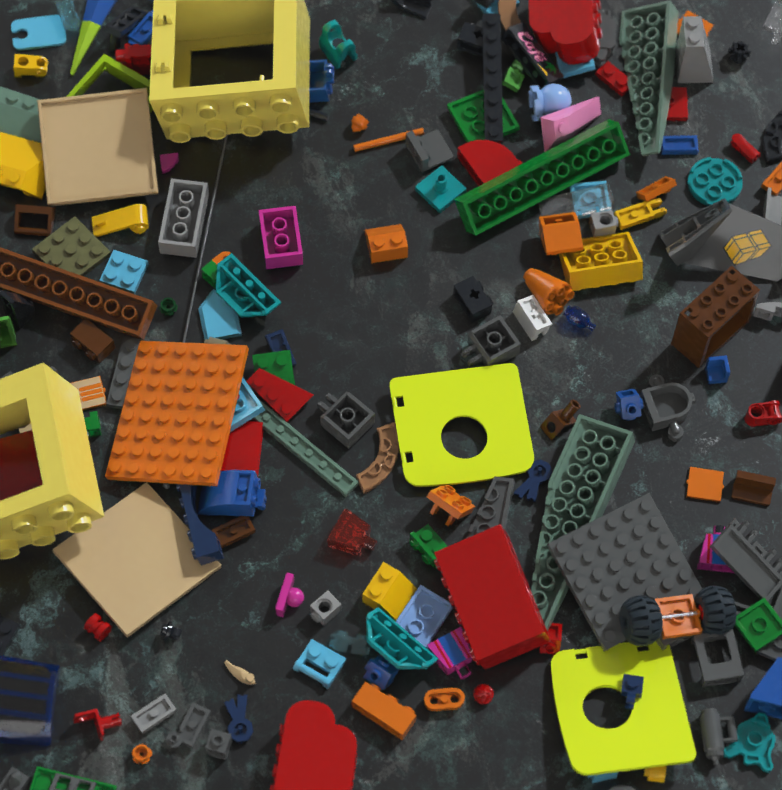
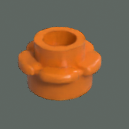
[132,744,152,764]

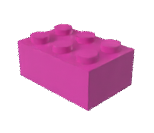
[259,206,303,269]

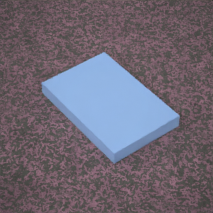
[396,585,454,648]

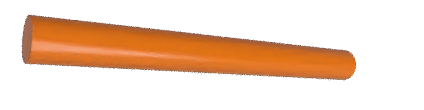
[353,128,424,152]

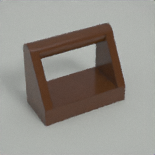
[14,204,56,237]

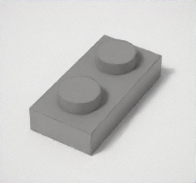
[131,694,177,734]

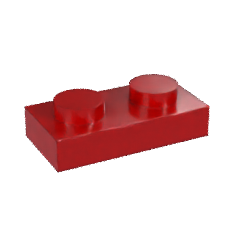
[596,61,629,96]

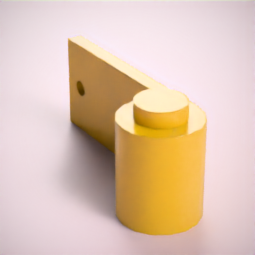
[92,204,149,237]

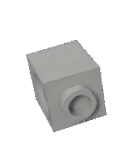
[589,210,619,237]
[310,590,342,626]

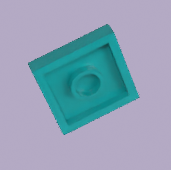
[415,165,467,213]

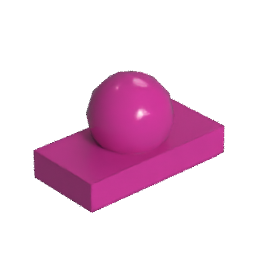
[275,573,304,617]

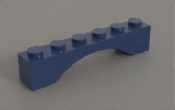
[176,484,224,566]

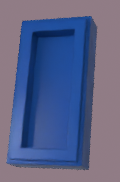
[661,135,699,155]

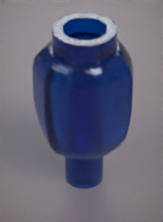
[563,305,597,332]

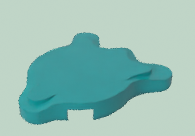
[723,713,776,772]

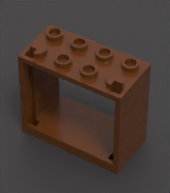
[671,266,760,368]

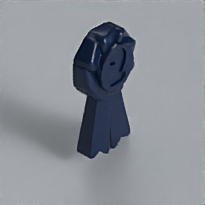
[514,460,552,502]
[224,694,253,743]

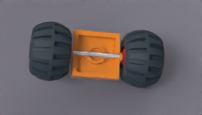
[620,586,737,646]

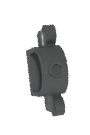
[640,374,696,441]

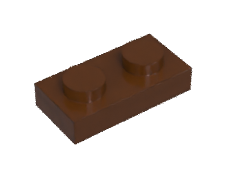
[211,516,256,548]

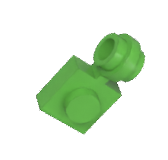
[502,59,525,92]

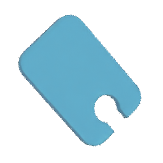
[11,15,66,51]

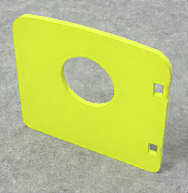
[389,363,534,487]
[551,641,696,776]

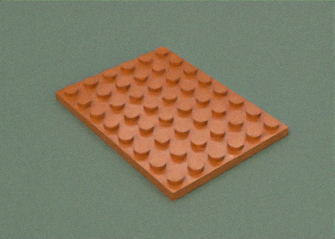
[105,341,249,486]

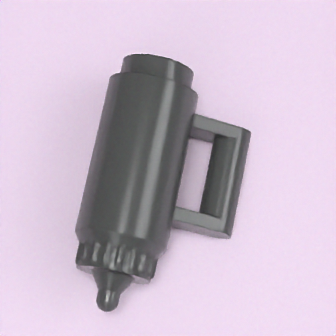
[699,708,738,765]

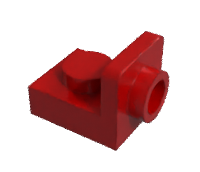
[540,623,563,655]

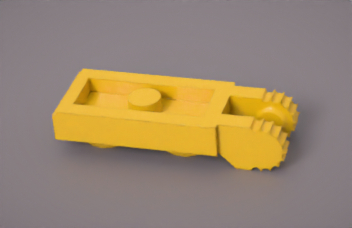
[614,198,667,230]

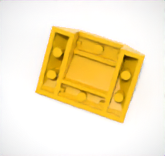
[0,132,46,200]

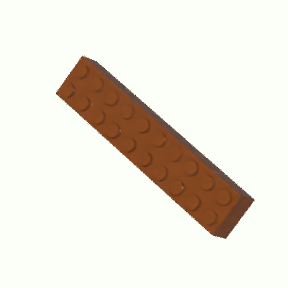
[0,247,157,341]

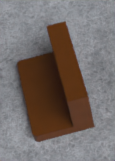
[731,470,776,506]

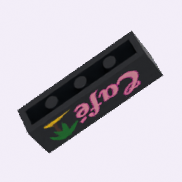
[501,22,564,90]

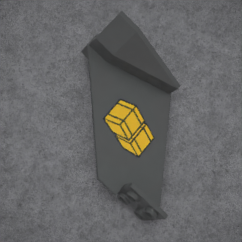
[659,198,782,281]

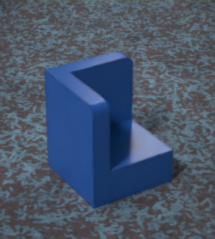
[705,355,730,384]

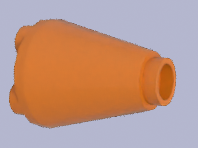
[523,268,575,316]

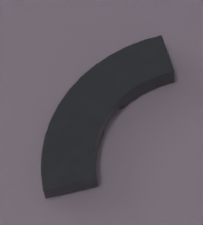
[762,110,782,164]

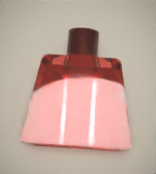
[327,508,377,555]

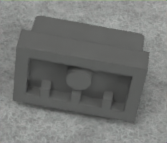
[406,130,454,172]

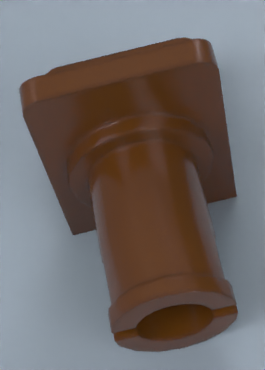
[540,399,581,440]

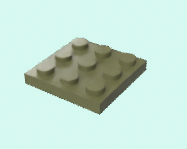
[32,216,111,276]

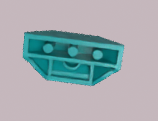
[216,253,281,318]
[366,607,438,670]

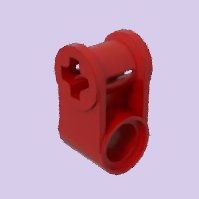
[744,400,782,427]

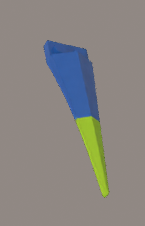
[70,0,117,77]

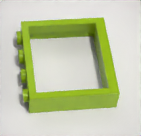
[66,54,153,113]

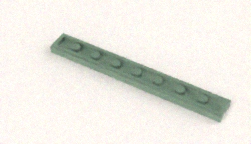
[252,399,359,498]

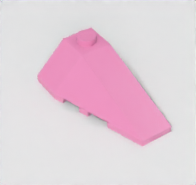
[540,97,601,152]

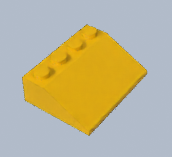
[559,232,643,291]

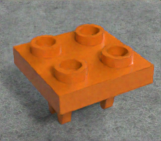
[427,485,476,527]

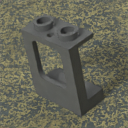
[691,629,744,687]

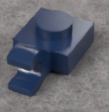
[621,674,644,710]

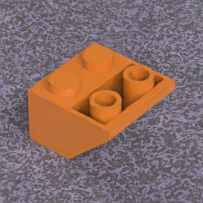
[539,212,583,255]

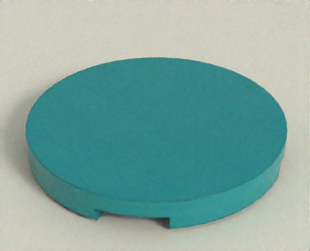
[688,157,743,206]

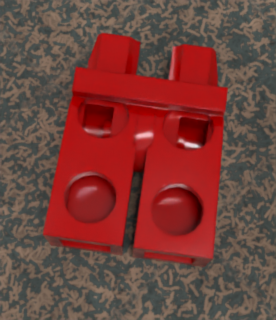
[115,43,152,75]

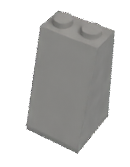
[675,16,713,83]

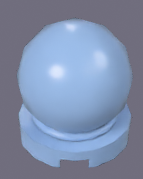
[528,83,572,122]

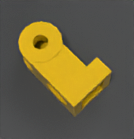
[14,54,48,77]

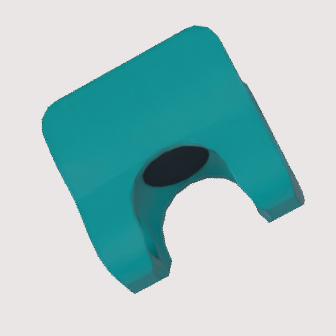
[319,20,358,69]

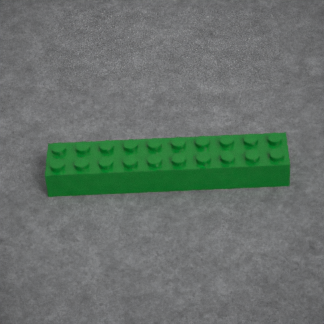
[454,119,630,236]

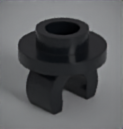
[160,621,182,641]

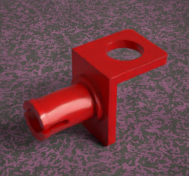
[73,709,122,741]

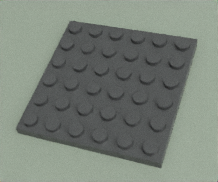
[547,493,702,651]

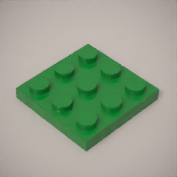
[447,90,520,143]

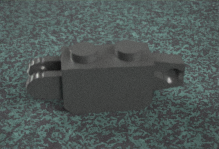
[595,9,617,68]

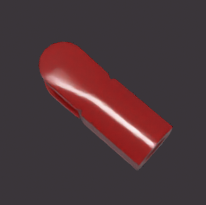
[731,133,760,164]

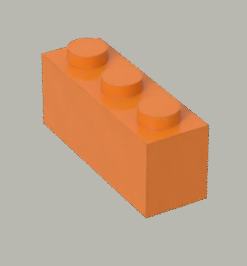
[352,682,416,740]

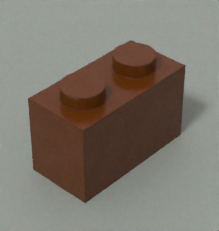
[70,318,115,364]

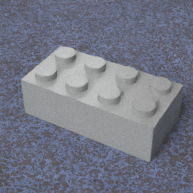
[158,178,209,258]

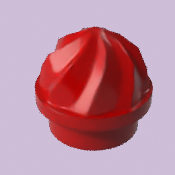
[473,684,494,704]

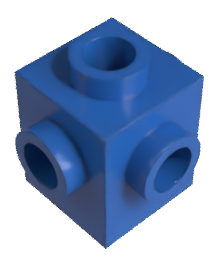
[614,389,643,420]
[364,655,399,690]

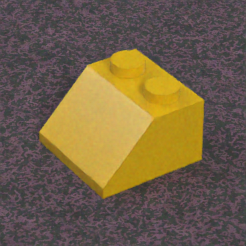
[362,562,417,621]

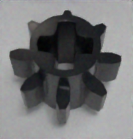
[728,41,751,64]

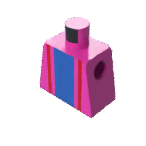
[697,525,734,573]
[427,627,472,679]

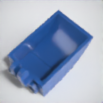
[309,59,334,103]
[197,470,267,516]

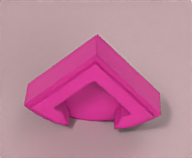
[160,153,178,174]

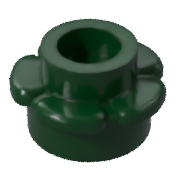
[159,298,178,316]

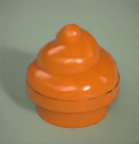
[351,113,369,132]

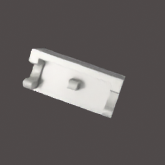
[513,295,552,341]

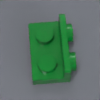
[409,524,448,569]

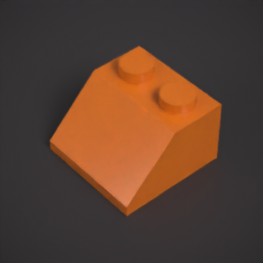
[365,224,408,263]

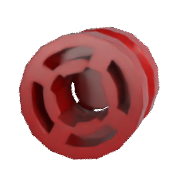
[84,613,112,641]

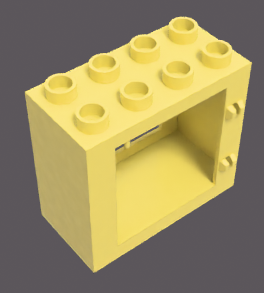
[149,0,310,143]
[0,363,104,559]

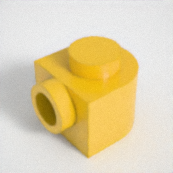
[644,766,666,783]

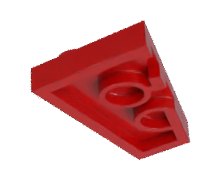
[246,368,314,422]

